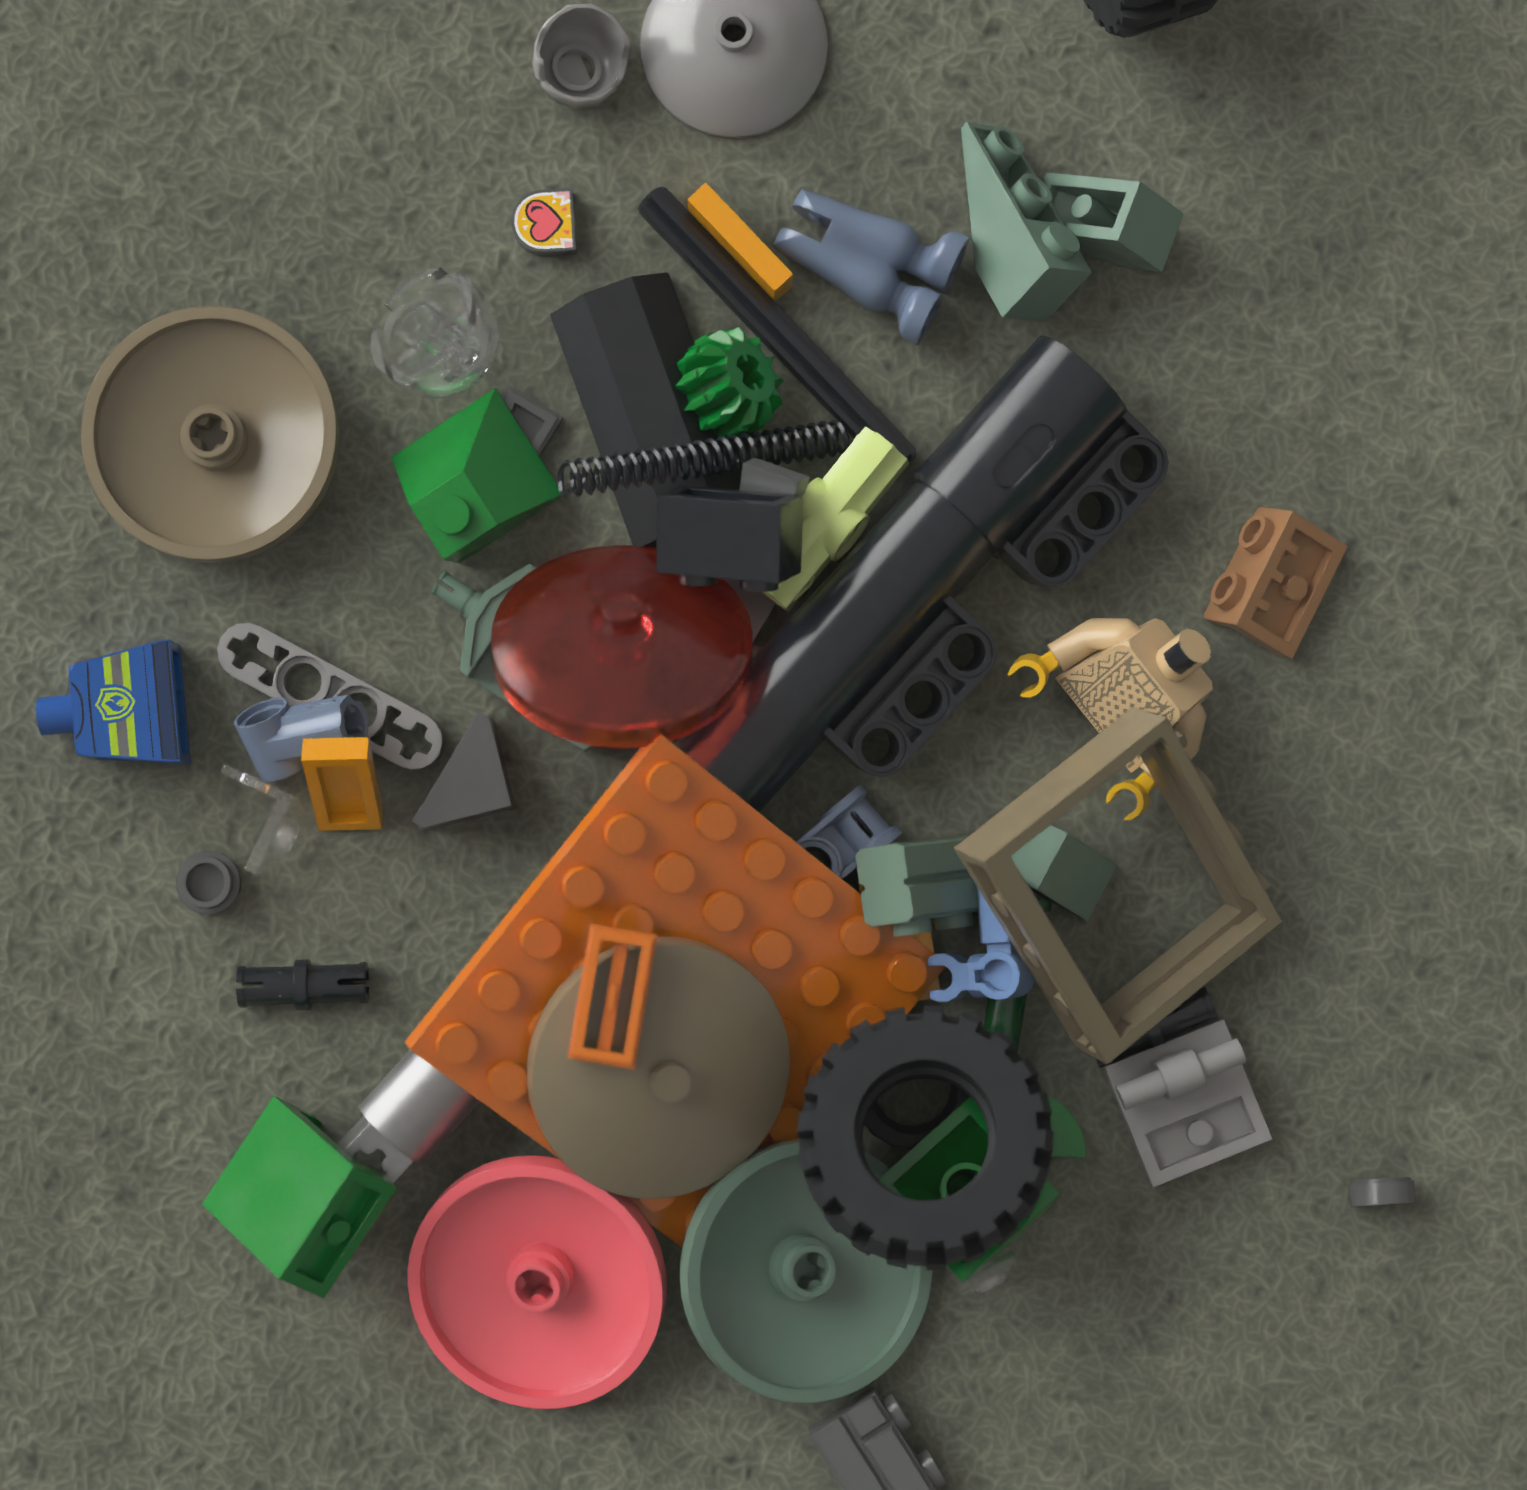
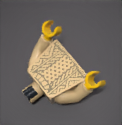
[1008,618,1213,821]

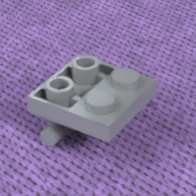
[1103,1019,1272,1187]

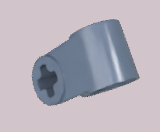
[796,784,903,879]

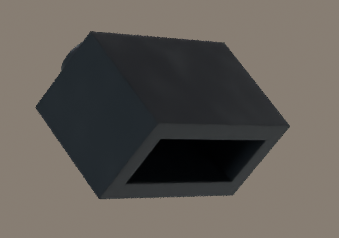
[656,485,803,592]

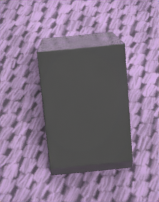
[412,711,516,830]

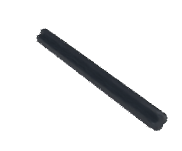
[638,186,917,464]

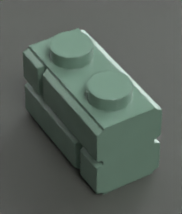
[855,835,979,937]

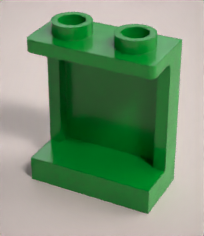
[202,1096,398,1298]

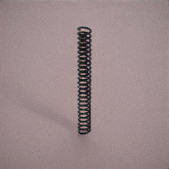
[558,419,850,499]

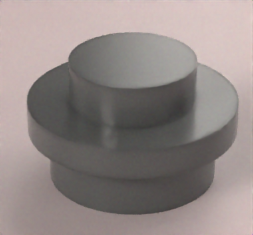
[176,851,242,915]

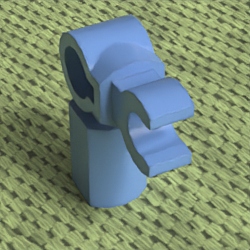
[928,887,1035,1002]

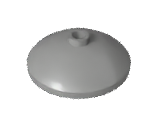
[640,0,828,139]

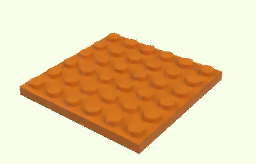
[405,730,946,1247]

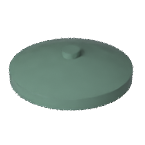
[680,1139,932,1403]

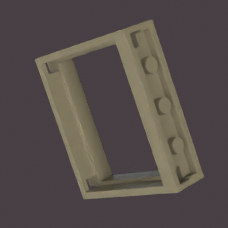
[954,707,1282,1064]

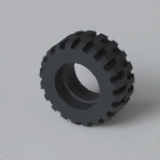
[797,1006,1054,1271]

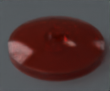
[491,545,753,748]

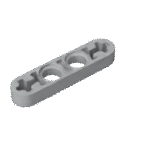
[217,623,445,771]

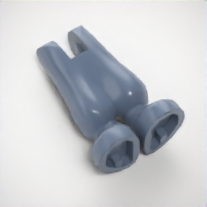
[773,189,970,345]

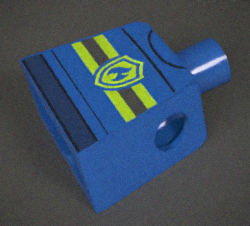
[36,639,191,765]

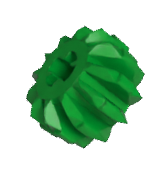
[675,327,784,438]

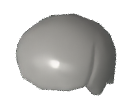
[532,3,630,109]

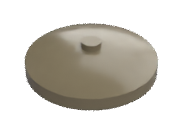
[81,306,340,563]
[527,937,790,1199]

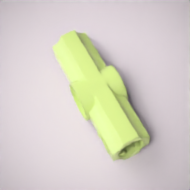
[762,426,909,612]

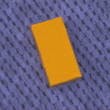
[687,182,793,302]
[301,737,383,831]

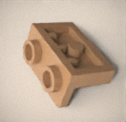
[1204,507,1348,659]

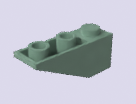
[961,122,1092,322]

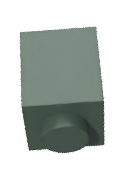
[1043,172,1184,272]

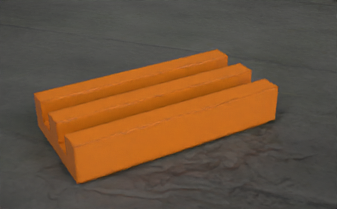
[568,924,657,1070]

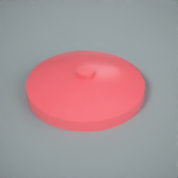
[408,1155,667,1409]

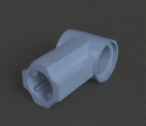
[234,694,369,782]

